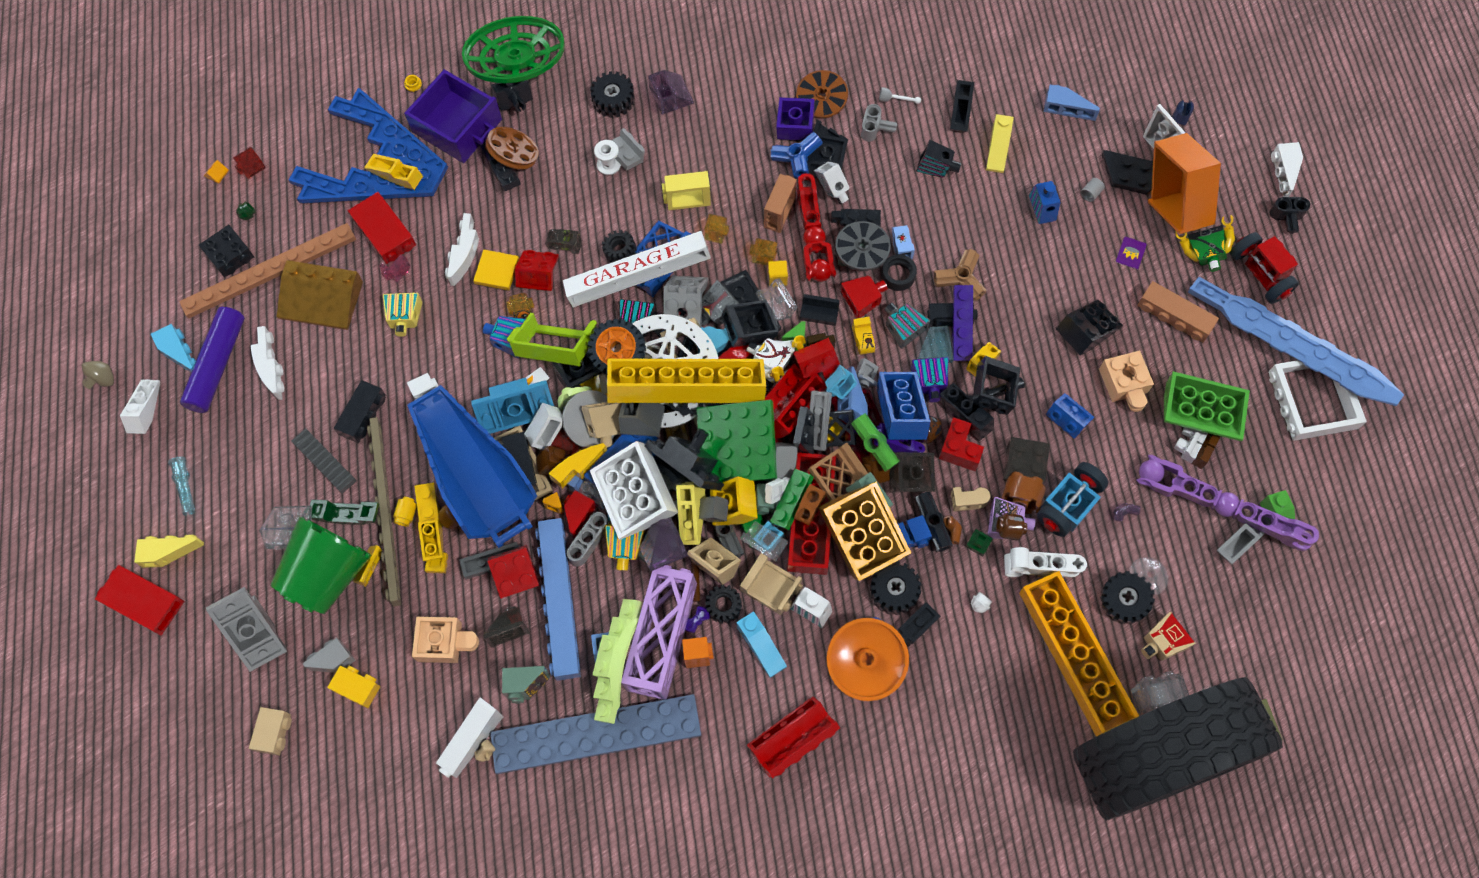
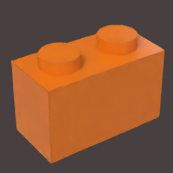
[682,637,714,668]

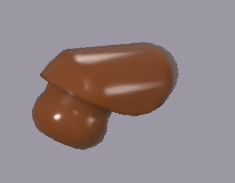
[943,515,962,544]

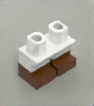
[1174,427,1221,469]

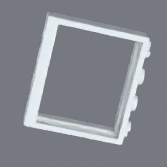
[1268,360,1367,441]

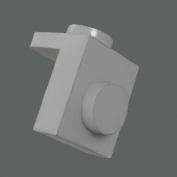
[856,358,879,388]

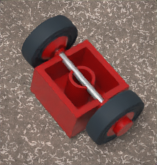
[1229,232,1299,304]

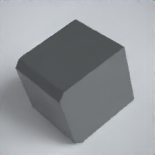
[699,496,728,523]

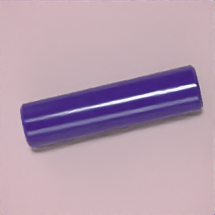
[180,306,245,413]

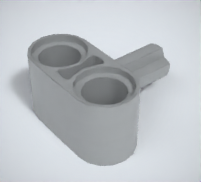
[861,104,897,142]

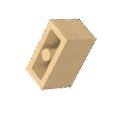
[249,707,292,756]

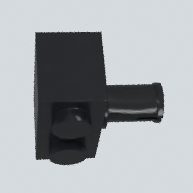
[491,80,533,112]

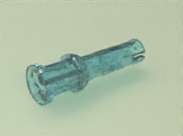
[168,457,196,516]

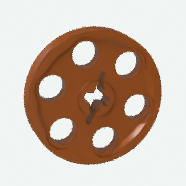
[485,127,539,169]

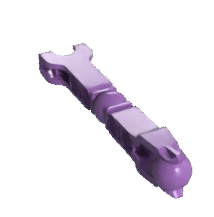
[1136,455,1319,551]

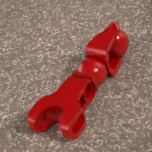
[797,173,836,282]

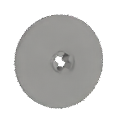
[562,390,614,448]

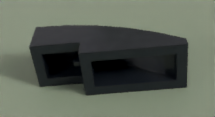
[950,80,975,132]

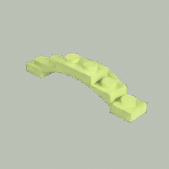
[593,599,643,724]

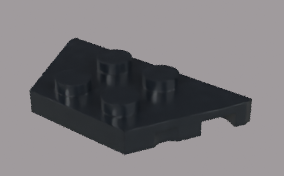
[805,120,848,181]
[1102,150,1153,195]

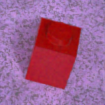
[564,490,596,539]

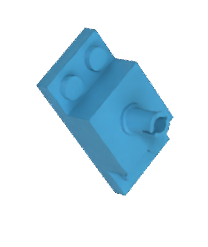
[471,378,555,434]

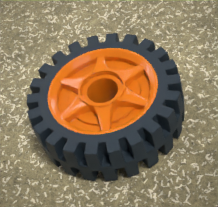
[588,319,646,375]

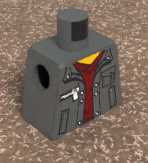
[702,280,739,326]

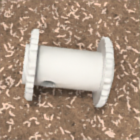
[594,140,621,175]

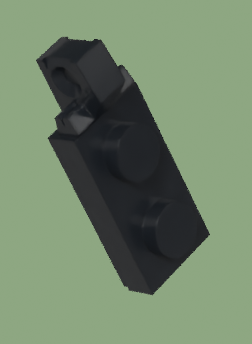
[831,209,881,227]
[898,602,941,647]

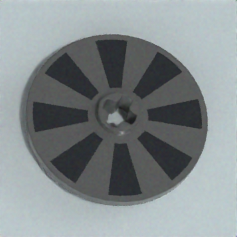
[835,221,891,271]

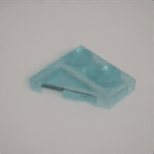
[918,326,953,363]

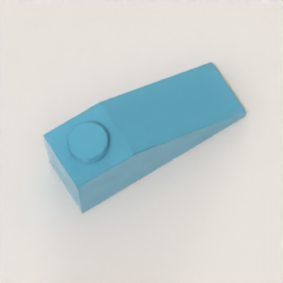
[737,611,787,678]

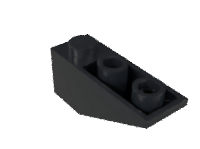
[940,383,994,441]

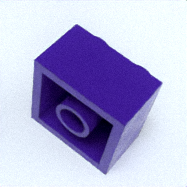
[776,97,815,140]

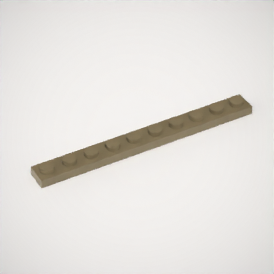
[367,417,401,607]

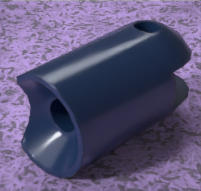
[1172,100,1194,126]

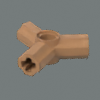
[934,249,987,301]

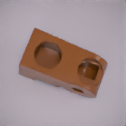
[794,484,826,525]

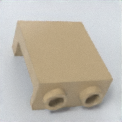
[740,553,803,615]

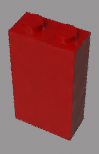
[347,192,416,264]
[95,565,185,636]

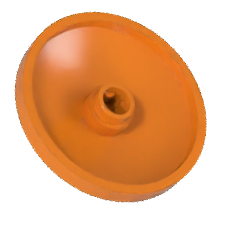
[827,618,909,701]

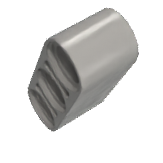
[567,512,609,566]

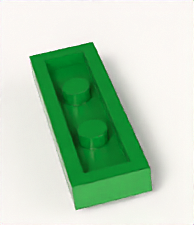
[770,469,814,530]

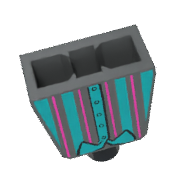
[885,303,930,349]

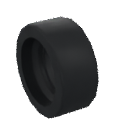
[881,254,917,291]

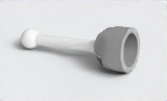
[879,87,921,104]

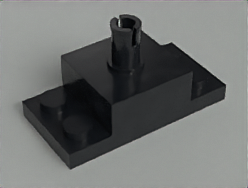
[644,428,724,491]

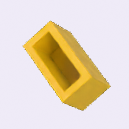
[327,665,380,709]

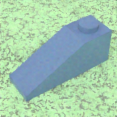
[1043,84,1100,121]
[838,366,868,423]

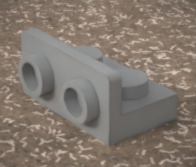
[611,128,645,171]

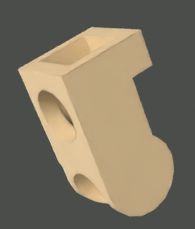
[951,487,990,512]

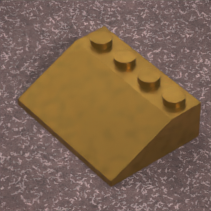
[276,260,363,330]
[818,481,911,581]

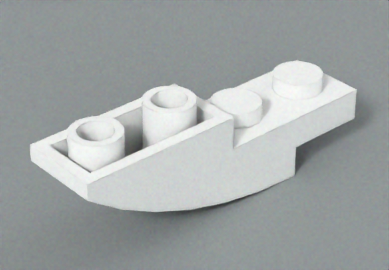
[445,213,479,286]
[251,326,284,400]

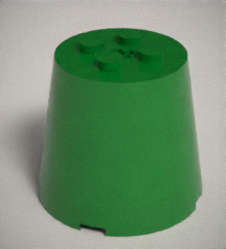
[270,516,372,614]

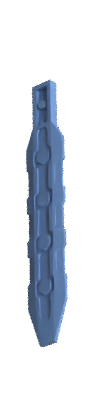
[1188,277,1404,406]

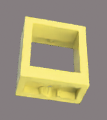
[662,171,711,210]

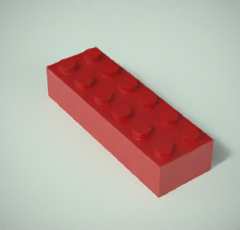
[787,452,836,575]

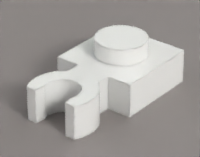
[765,477,790,504]

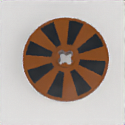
[796,70,848,119]

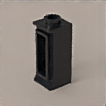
[927,302,978,328]

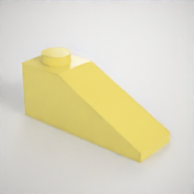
[986,114,1014,173]
[676,482,705,545]

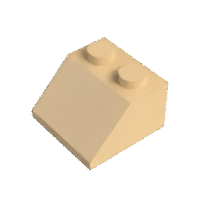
[687,537,741,585]

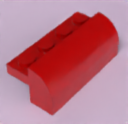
[765,364,827,438]
[747,696,840,779]

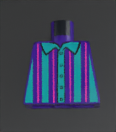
[911,357,949,403]

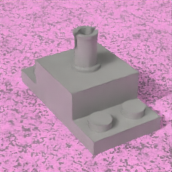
[206,587,287,672]

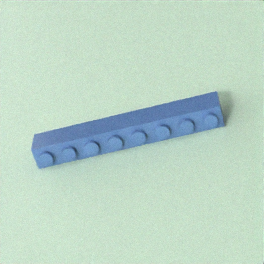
[535,518,581,681]

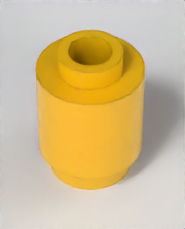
[393,497,417,527]

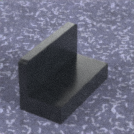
[800,294,840,326]

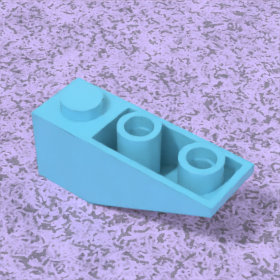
[151,324,196,372]

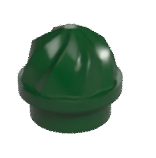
[236,201,256,220]

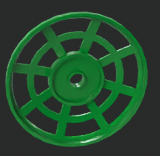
[462,16,565,83]

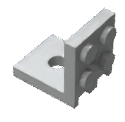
[664,275,708,330]

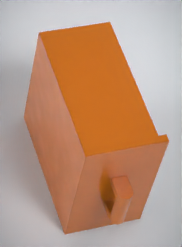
[1148,133,1221,234]

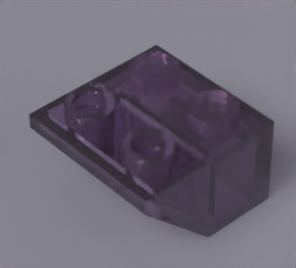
[648,70,694,115]

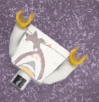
[746,335,806,384]

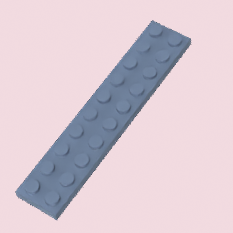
[490,694,701,774]

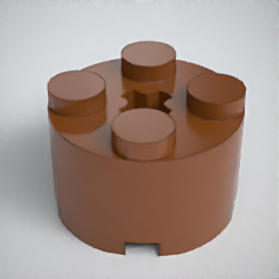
[1001,472,1046,514]

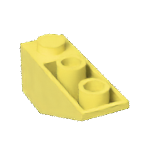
[134,535,204,568]

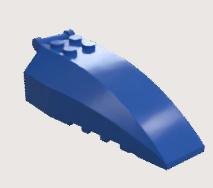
[407,385,537,548]

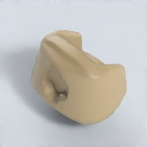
[474,740,495,762]

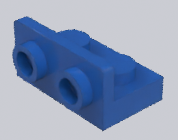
[1046,393,1094,438]

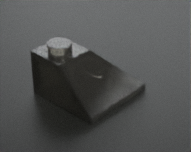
[483,606,530,648]

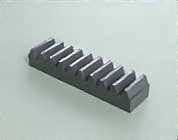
[291,428,357,494]

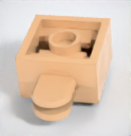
[1099,351,1154,412]
[412,617,479,663]

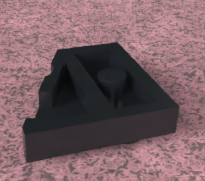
[793,407,815,454]

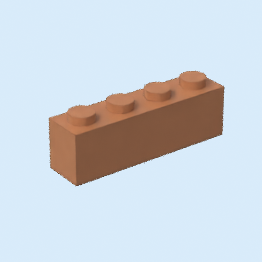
[1137,281,1219,343]

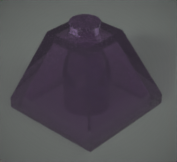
[639,517,688,571]

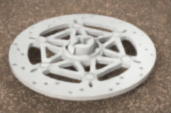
[606,314,719,428]

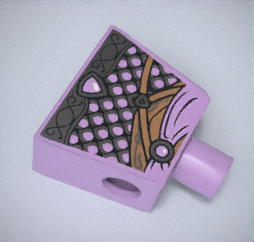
[988,497,1035,539]

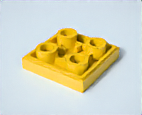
[473,249,519,291]

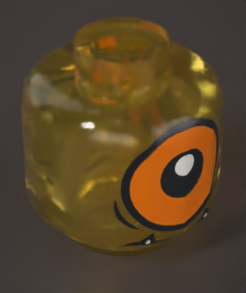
[506,293,535,318]

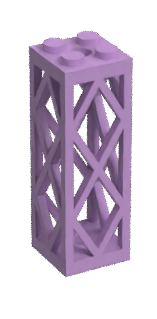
[621,564,697,700]

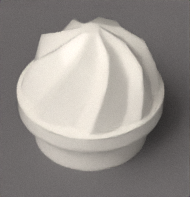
[971,592,992,613]

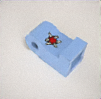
[892,225,915,259]

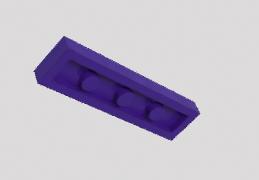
[952,285,973,361]

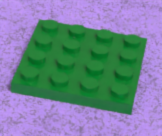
[697,400,777,483]

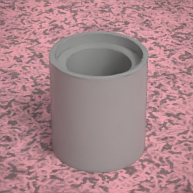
[1081,178,1105,202]

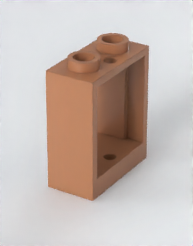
[764,174,797,233]

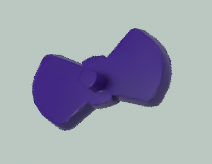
[685,606,710,633]

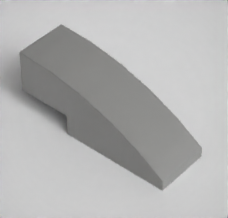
[1217,517,1271,565]

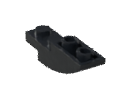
[478,141,521,191]

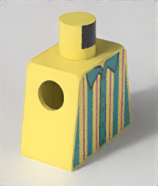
[383,293,422,337]

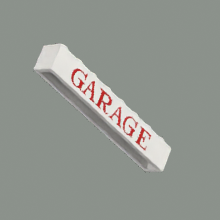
[563,231,711,307]

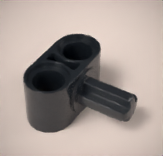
[1270,197,1311,234]

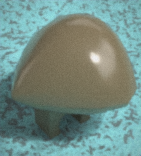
[82,361,114,390]

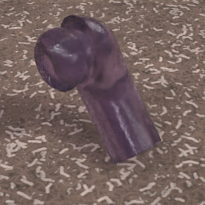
[1113,503,1141,521]

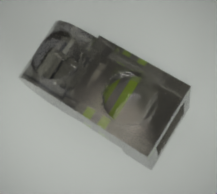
[545,229,583,254]

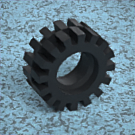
[602,230,637,263]
[705,585,742,624]

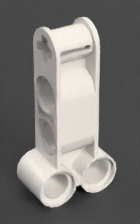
[1004,547,1087,577]

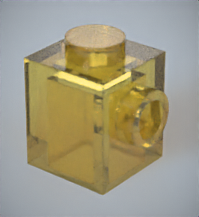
[704,214,729,244]
[749,238,778,266]

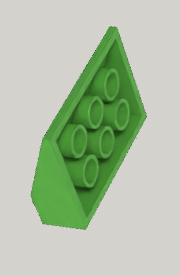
[1164,372,1250,441]

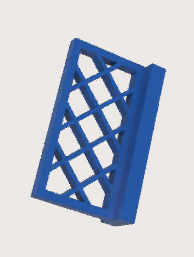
[635,220,691,297]

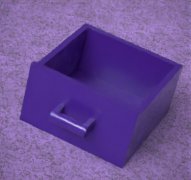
[404,69,502,164]

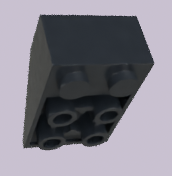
[1056,299,1123,356]

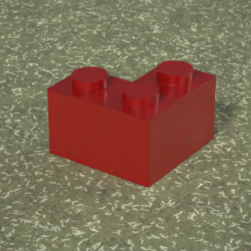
[793,338,840,381]
[939,417,984,471]

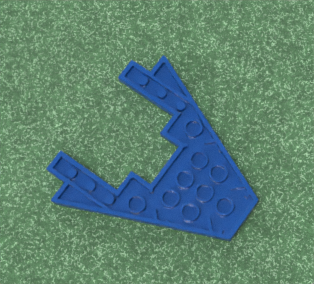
[289,88,448,203]

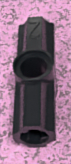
[914,492,953,552]

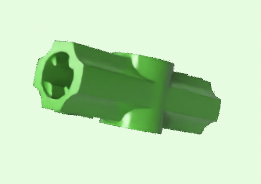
[851,413,900,471]

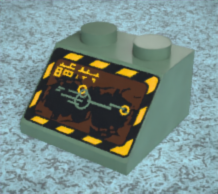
[502,666,550,704]

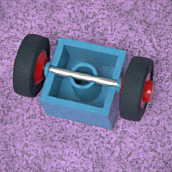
[1037,462,1109,537]

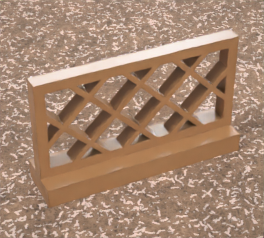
[808,443,892,508]

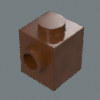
[536,446,566,477]
[862,453,890,483]

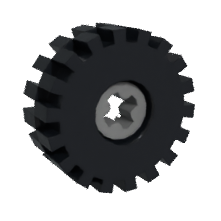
[590,71,635,118]
[870,561,922,615]
[1100,571,1155,624]

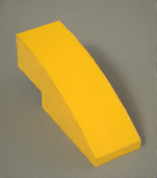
[364,154,423,190]
[549,443,607,489]

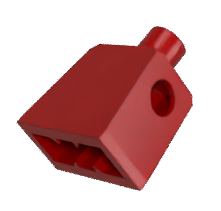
[840,276,888,319]

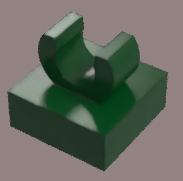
[966,529,993,557]

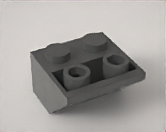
[618,403,665,437]

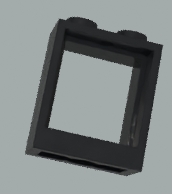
[721,300,779,347]
[972,356,1020,415]

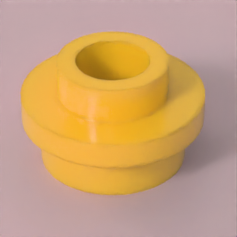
[404,75,422,92]

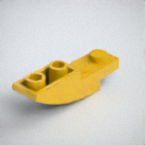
[414,482,444,561]

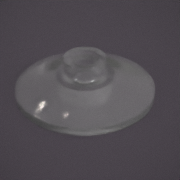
[1128,557,1169,596]

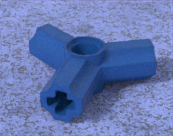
[771,132,823,179]

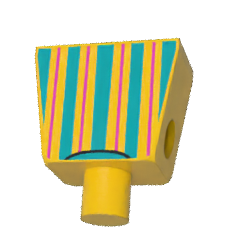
[606,524,645,570]

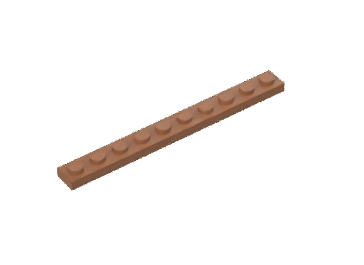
[179,223,356,319]

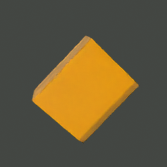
[204,160,229,184]
[542,492,564,514]

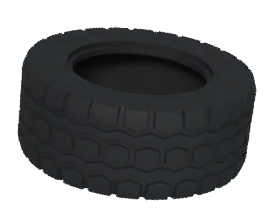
[1073,677,1283,821]

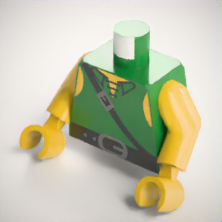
[1175,215,1235,272]

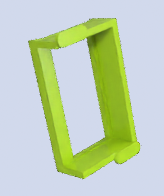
[507,313,597,366]

